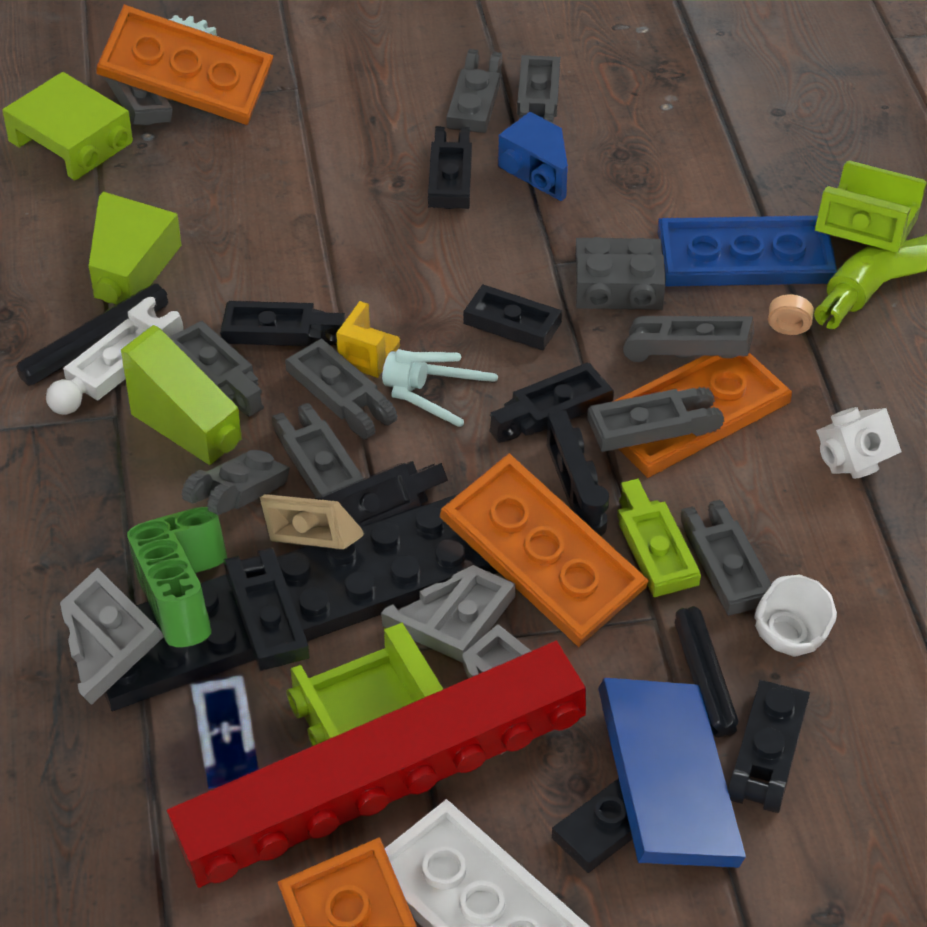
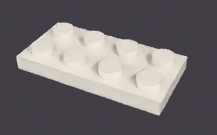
[385,799,590,927]

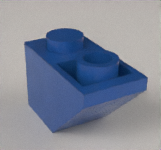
[498,112,568,201]

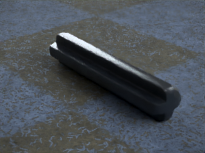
[674,606,739,738]

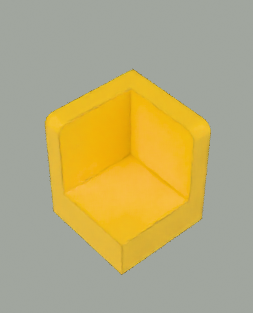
[336,301,400,378]

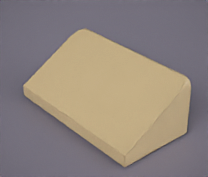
[260,494,364,549]

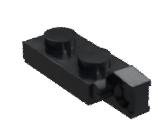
[220,301,346,346]
[489,362,614,443]
[315,461,448,527]

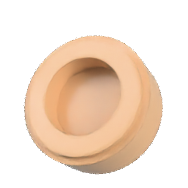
[768,295,814,335]

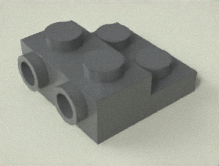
[575,237,665,310]

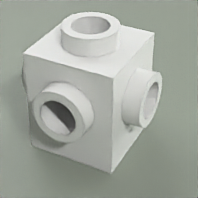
[816,407,902,479]

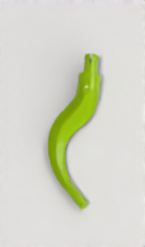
[814,234,927,329]

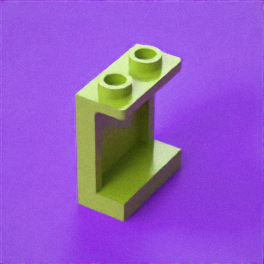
[2,72,133,180]
[815,161,927,253]
[286,622,443,746]

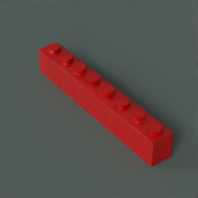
[166,640,586,888]

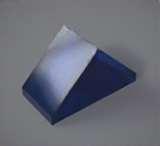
[190,674,259,789]

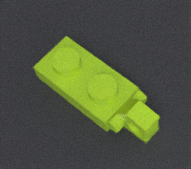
[617,478,701,597]

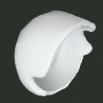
[754,574,837,657]

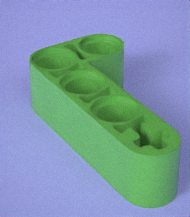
[127,507,227,647]

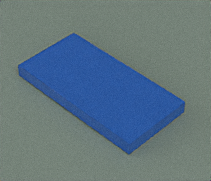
[658,216,837,286]
[598,678,746,868]

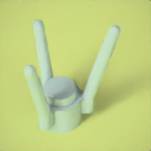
[382,349,498,427]

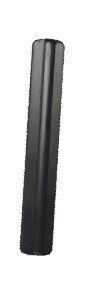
[16,283,169,386]

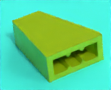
[89,191,182,305]
[121,325,242,465]

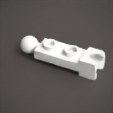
[46,297,183,415]

